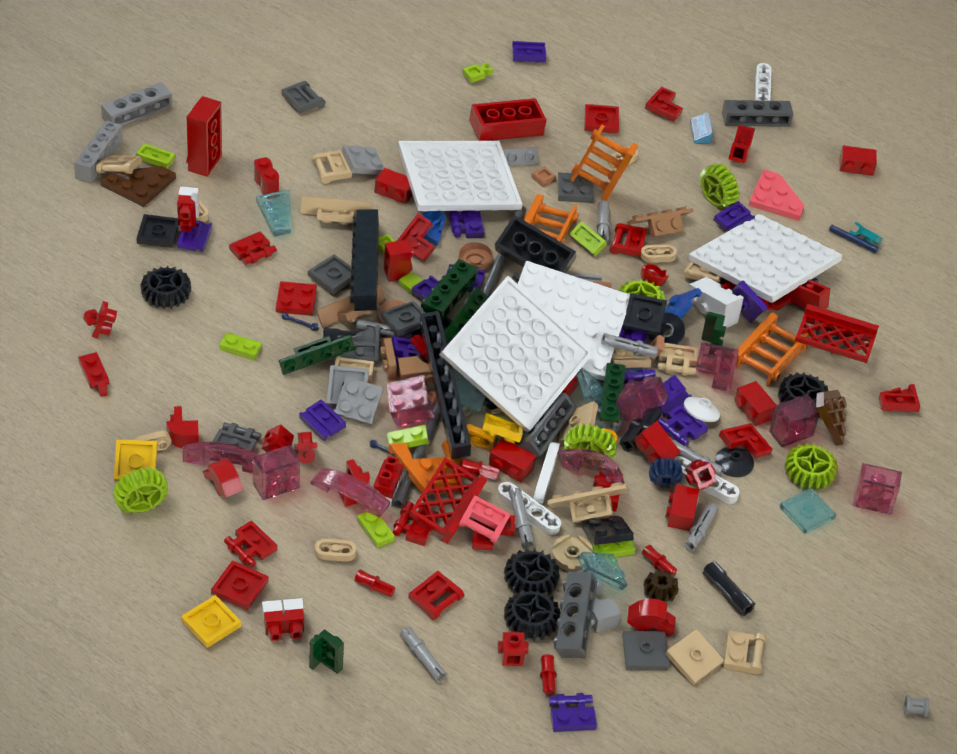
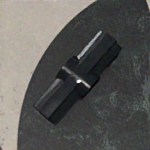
[620,403,662,452]

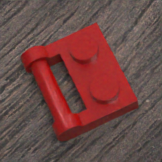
[609,223,647,257]
[408,571,465,621]

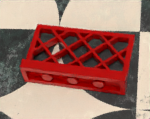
[795,304,879,363]
[408,457,488,544]

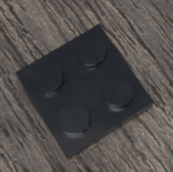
[136,214,179,248]
[622,293,667,336]
[583,516,634,545]

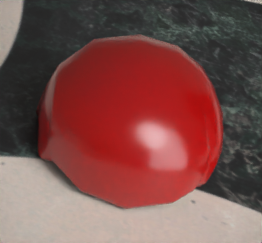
[640,264,669,287]

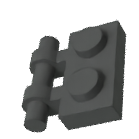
[212,422,262,459]

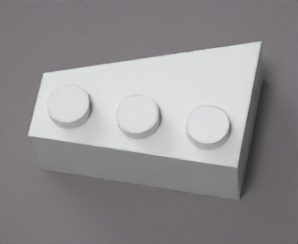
[688,277,744,328]

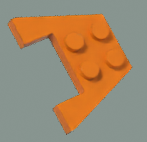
[388,441,461,494]

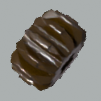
[643,569,679,603]

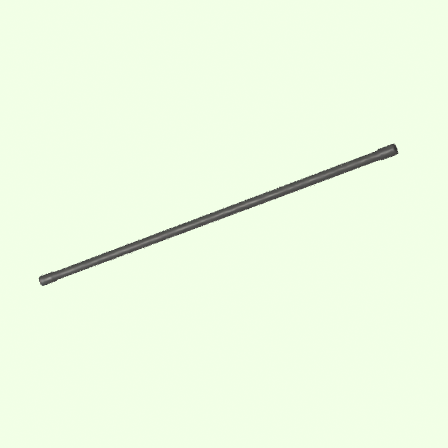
[392,206,526,508]

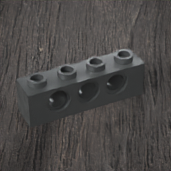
[722,100,793,127]
[516,393,576,457]
[554,572,597,658]

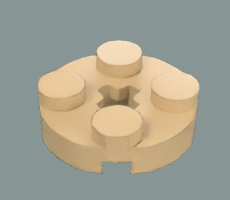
[551,535,593,573]

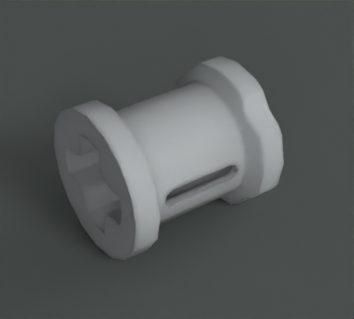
[904,695,929,717]

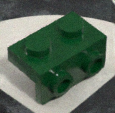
[701,312,726,357]
[309,629,344,674]

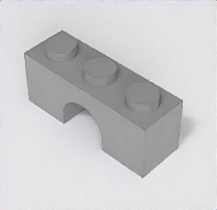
[576,567,621,633]

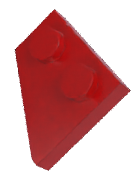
[879,384,920,412]

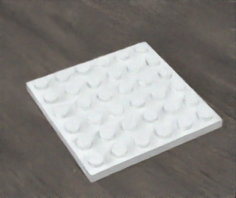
[398,141,523,211]
[688,214,842,303]
[518,261,630,381]
[439,276,594,433]

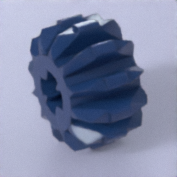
[649,457,683,488]

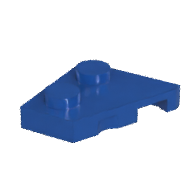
[422,211,446,247]
[665,288,703,319]

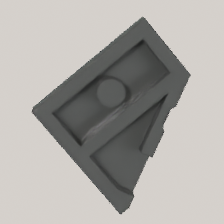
[340,325,380,362]

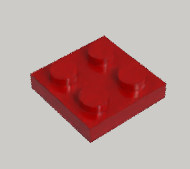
[584,104,619,134]
[276,281,317,316]
[211,560,269,611]

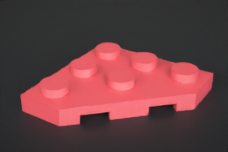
[749,169,804,221]

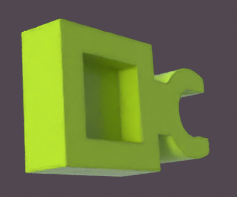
[462,62,494,83]

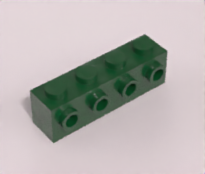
[421,259,478,323]

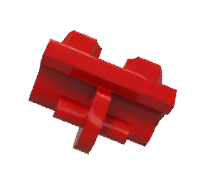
[83,301,117,339]
[294,432,318,464]

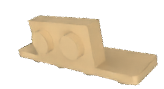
[300,196,373,225]
[547,483,629,524]

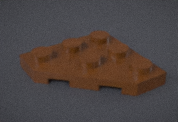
[100,166,176,207]
[816,390,847,446]

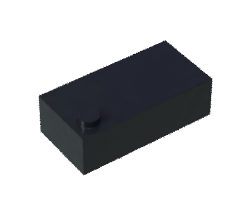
[495,215,576,274]

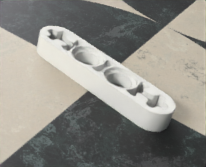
[754,63,771,101]
[534,442,560,504]
[672,456,740,504]
[497,482,561,536]

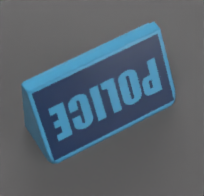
[691,113,712,143]

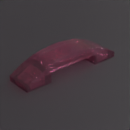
[183,442,263,475]
[557,449,625,484]
[310,469,390,518]

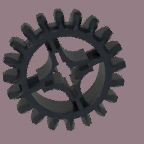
[140,266,191,309]
[778,372,828,418]
[504,548,560,594]
[504,588,561,642]

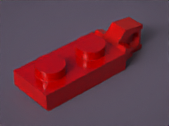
[78,352,109,397]

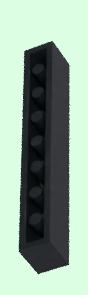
[350,209,379,311]
[420,311,471,459]

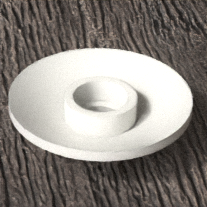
[684,397,720,422]

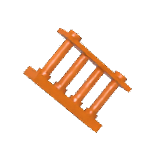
[570,125,639,201]
[524,194,579,244]
[730,312,809,387]

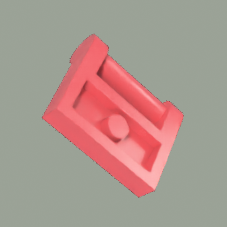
[459,495,511,543]

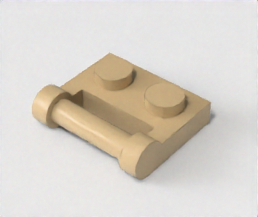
[312,150,352,184]
[96,155,142,174]
[723,630,766,675]

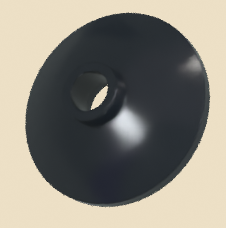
[648,313,685,345]
[715,447,754,477]

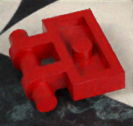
[229,231,277,265]
[393,502,439,546]
[224,520,278,568]

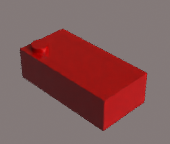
[186,96,222,177]
[469,98,547,141]

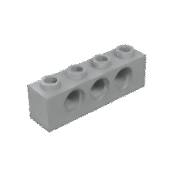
[101,82,173,126]
[74,120,123,184]

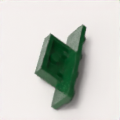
[444,287,489,345]
[279,335,355,375]
[600,363,626,423]

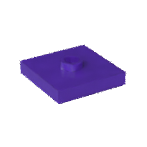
[732,280,768,323]

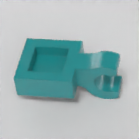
[850,222,883,244]

